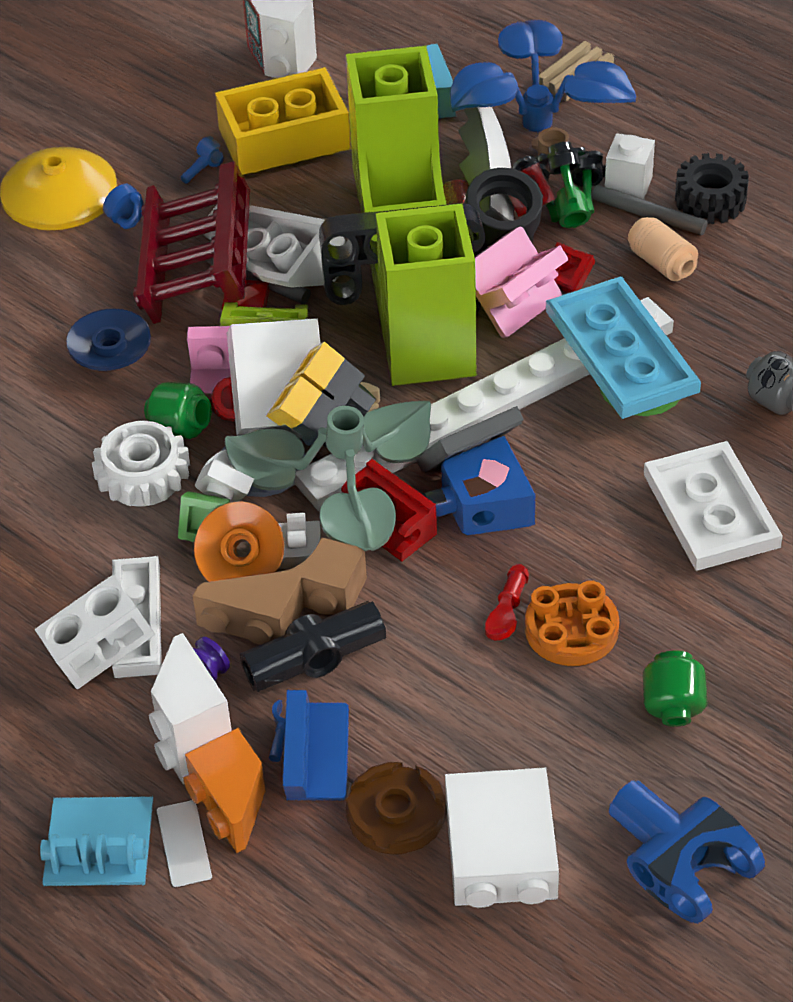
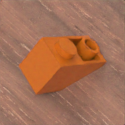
[183,728,265,853]

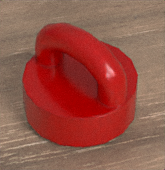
[210,377,235,421]

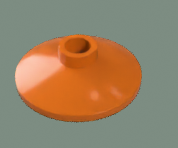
[194,501,284,582]

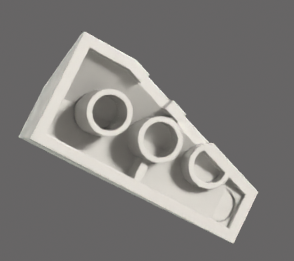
[203,205,346,287]

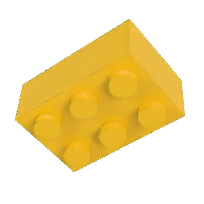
[215,67,351,175]

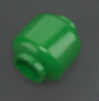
[144,382,212,440]
[643,650,708,727]

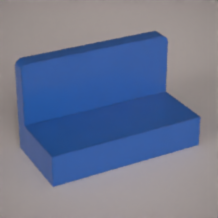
[283,690,349,801]

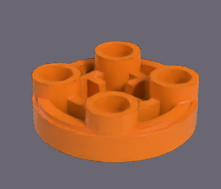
[525,581,619,666]

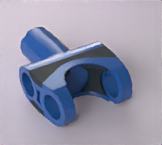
[608,780,765,923]

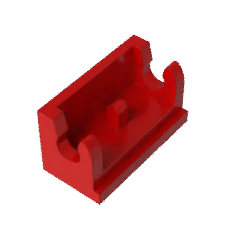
[341,459,437,562]

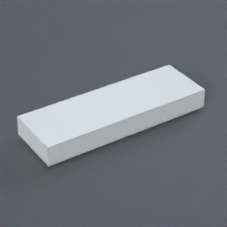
[112,556,162,678]

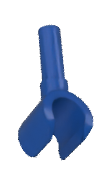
[180,136,223,184]
[269,700,286,762]

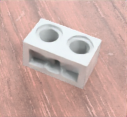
[35,575,156,690]

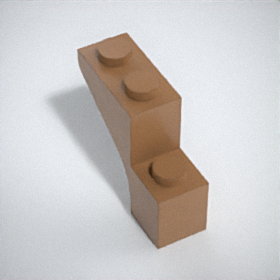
[193,538,367,645]

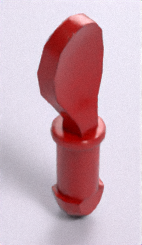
[485,564,529,641]

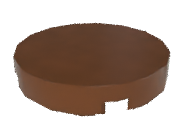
[346,762,446,854]

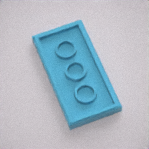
[546,276,701,419]

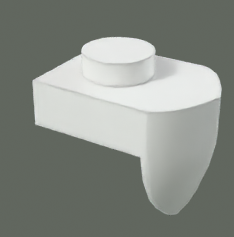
[195,449,254,502]

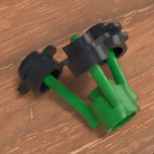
[513,142,606,228]

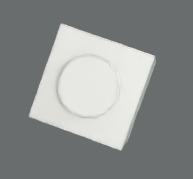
[605,133,655,200]

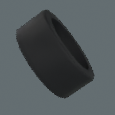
[465,167,543,246]

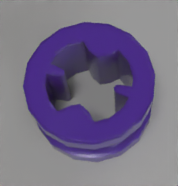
[193,636,230,681]

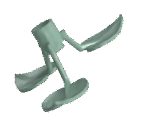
[225,401,431,551]

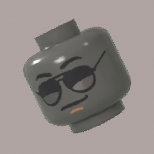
[746,351,793,415]

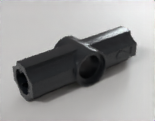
[240,601,386,692]

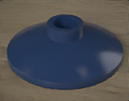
[66,309,151,371]

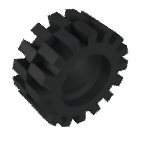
[675,153,749,224]

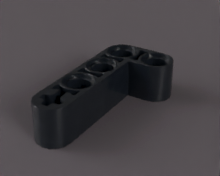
[319,203,486,305]

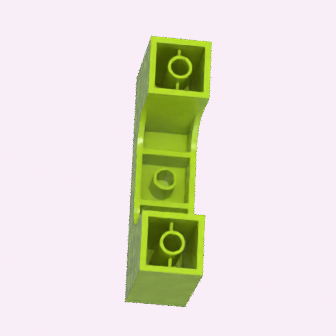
[346,46,476,386]

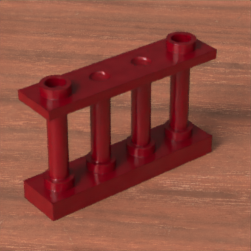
[133,161,250,324]

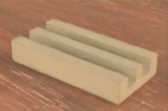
[539,41,614,101]

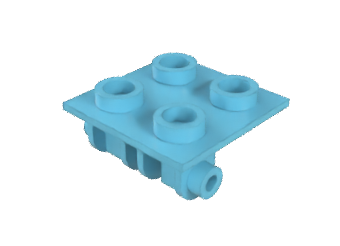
[40,797,153,886]

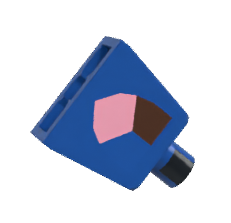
[422,436,535,535]

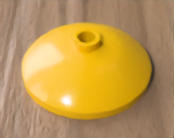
[0,147,117,230]

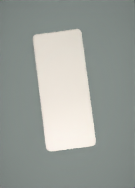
[157,800,212,887]

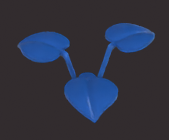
[450,20,636,132]

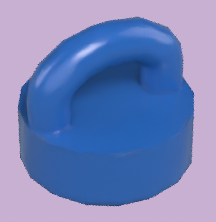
[103,184,144,229]

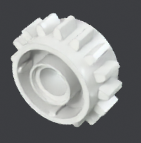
[92,421,190,507]

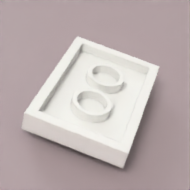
[644,441,783,571]

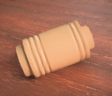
[628,217,698,281]

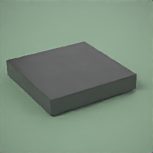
[416,406,524,473]

